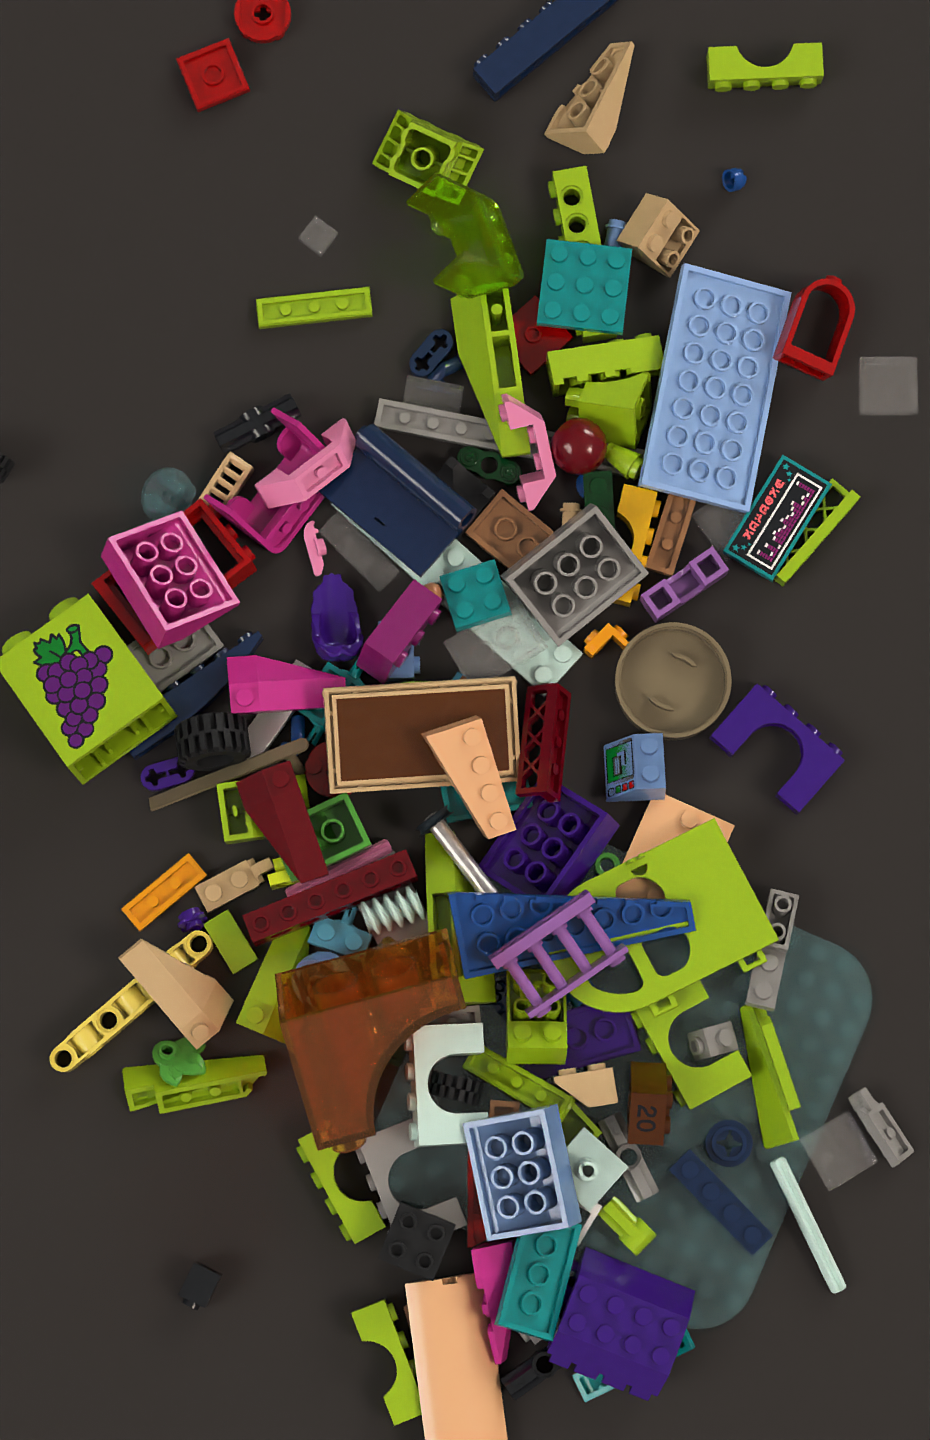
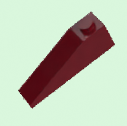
[236,760,329,884]

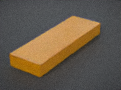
[121,853,208,932]

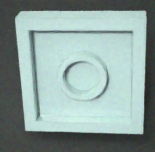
[566,1127,628,1212]

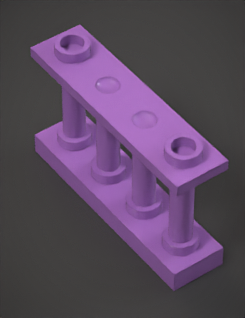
[488,889,629,1019]

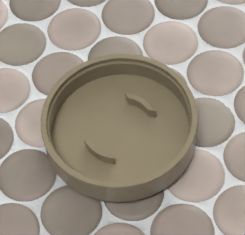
[614,622,732,740]

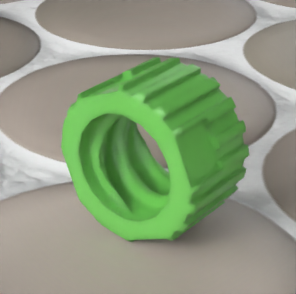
[594,852,620,875]

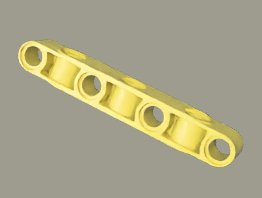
[50,930,213,1072]

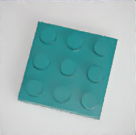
[537,239,632,335]

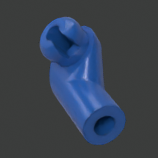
[281,715,305,756]

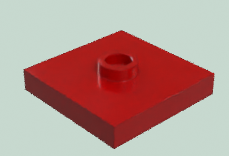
[176,38,250,112]
[512,295,573,376]

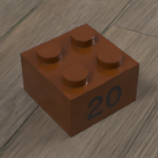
[627,1061,673,1146]

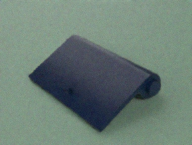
[319,424,477,578]

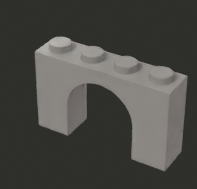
[355,1118,467,1232]

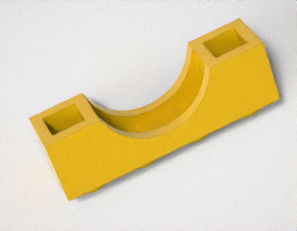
[613,484,661,607]

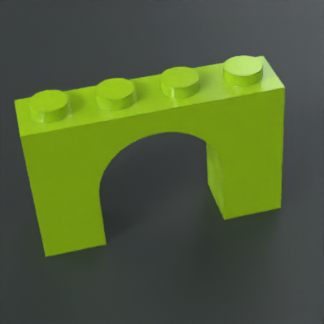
[630,980,752,1110]

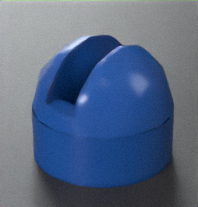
[722,168,747,192]

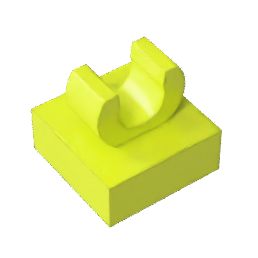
[267,857,300,890]

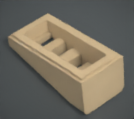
[198,451,254,506]

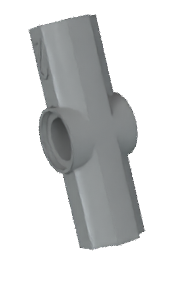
[597,1111,660,1203]

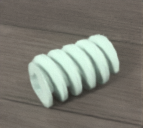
[361,886,426,935]

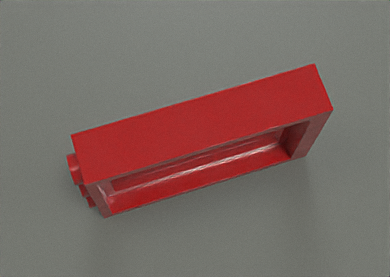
[91,498,257,655]

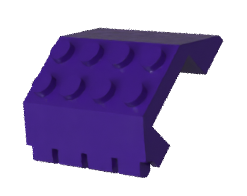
[547,1247,695,1401]

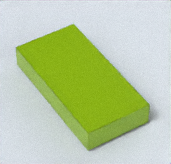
[204,909,258,974]

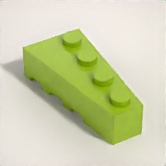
[546,333,663,397]

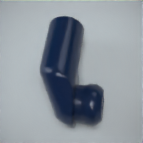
[428,355,464,392]

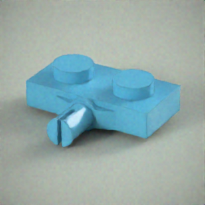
[307,907,373,963]

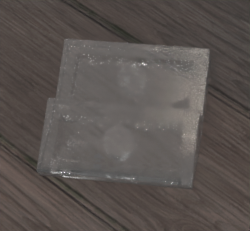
[799,1110,878,1191]

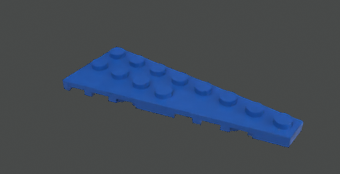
[448,891,696,979]

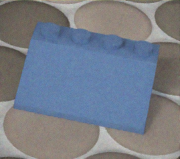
[463,1104,582,1241]

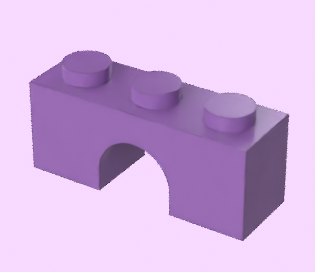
[639,546,729,623]

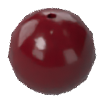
[550,418,607,475]

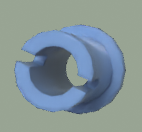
[604,219,626,247]

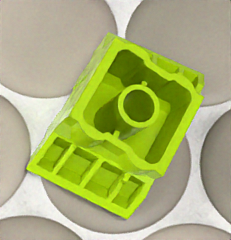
[372,110,484,203]

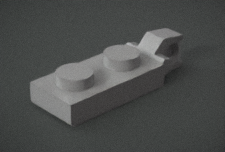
[848,1087,914,1168]

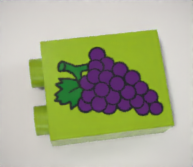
[0,593,178,785]

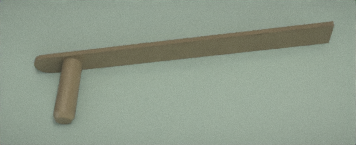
[149,738,309,811]

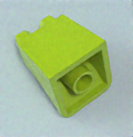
[565,372,652,449]

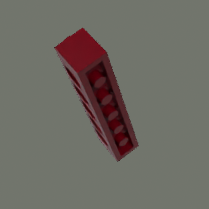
[242,849,418,947]

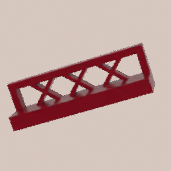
[515,683,571,803]

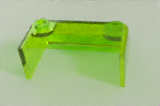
[406,172,524,299]

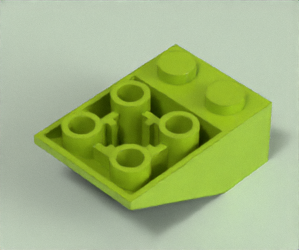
[216,774,310,845]
[506,969,568,1065]

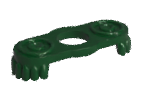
[456,446,522,487]

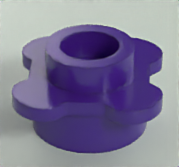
[177,907,208,933]

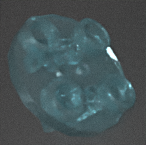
[141,467,196,521]

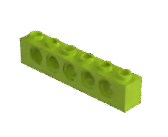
[548,166,617,343]

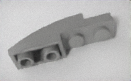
[744,888,799,1012]

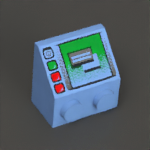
[603,733,666,802]

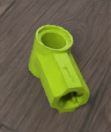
[598,1196,657,1257]

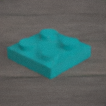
[439,559,512,632]

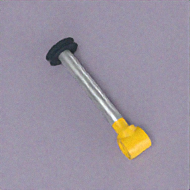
[415,804,499,893]

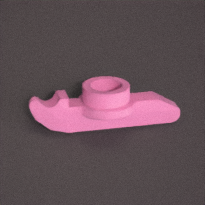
[304,521,327,577]

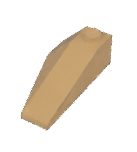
[544,41,634,154]
[118,939,234,1050]

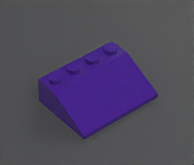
[479,782,620,896]

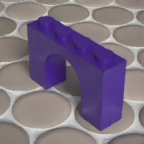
[709,684,845,815]

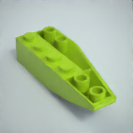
[450,281,531,458]
[425,831,497,1008]

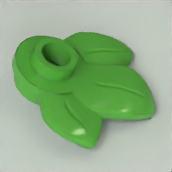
[152,1037,206,1087]

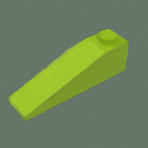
[236,926,311,1047]

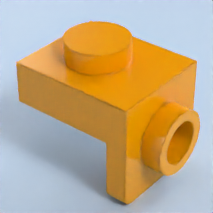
[583,623,629,659]

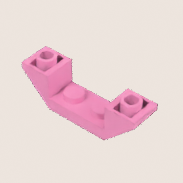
[498,393,556,511]
[254,418,356,509]

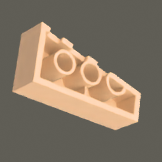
[421,715,516,839]

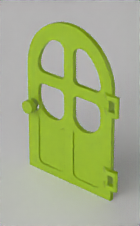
[549,818,779,1018]

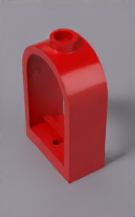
[773,275,855,381]

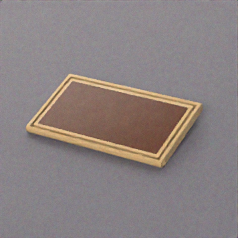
[322,676,520,794]

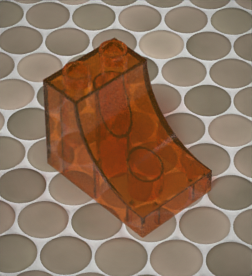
[275,928,466,1153]

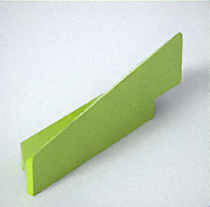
[740,1005,801,1149]

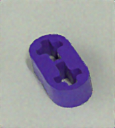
[140,757,195,792]

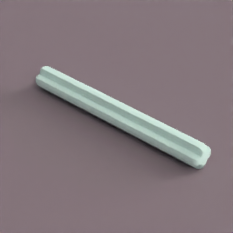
[770,1157,846,1293]

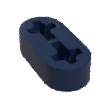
[409,329,453,379]

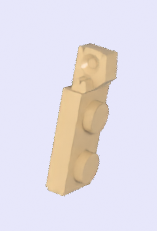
[194,857,275,913]

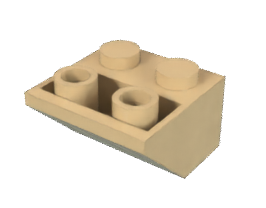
[616,193,700,278]
[552,1063,618,1108]

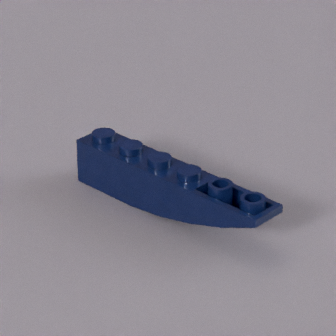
[129,631,264,760]

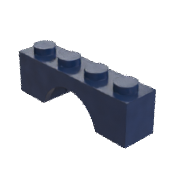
[667,1149,773,1256]

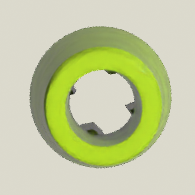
[605,442,643,480]

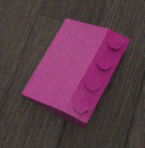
[101,511,240,649]

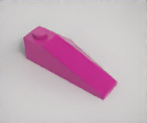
[227,655,346,715]

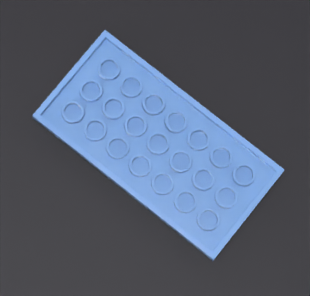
[638,263,792,514]

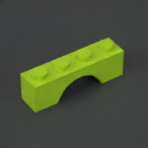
[706,42,824,92]
[296,1123,386,1244]
[351,1298,422,1426]

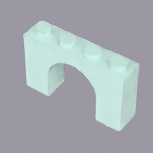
[404,1023,488,1147]

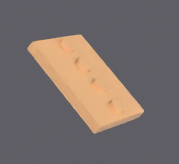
[615,794,735,899]

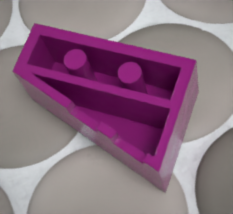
[356,579,442,684]

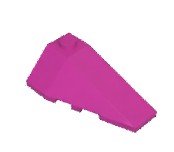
[471,1238,516,1365]

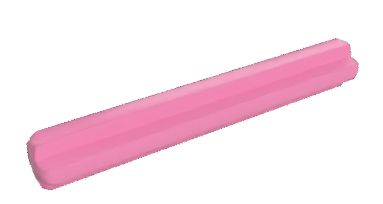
[285,839,393,897]

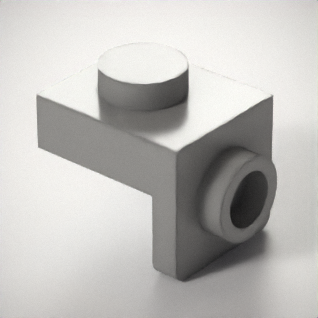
[687,1021,739,1061]

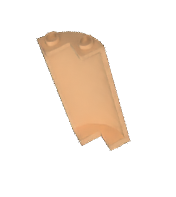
[405,1273,508,1440]

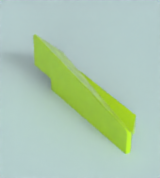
[122,1055,267,1114]

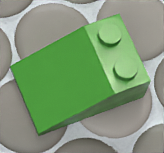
[279,793,373,882]

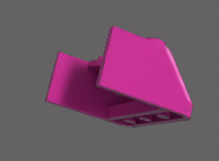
[203,407,325,554]

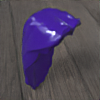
[311,573,364,662]

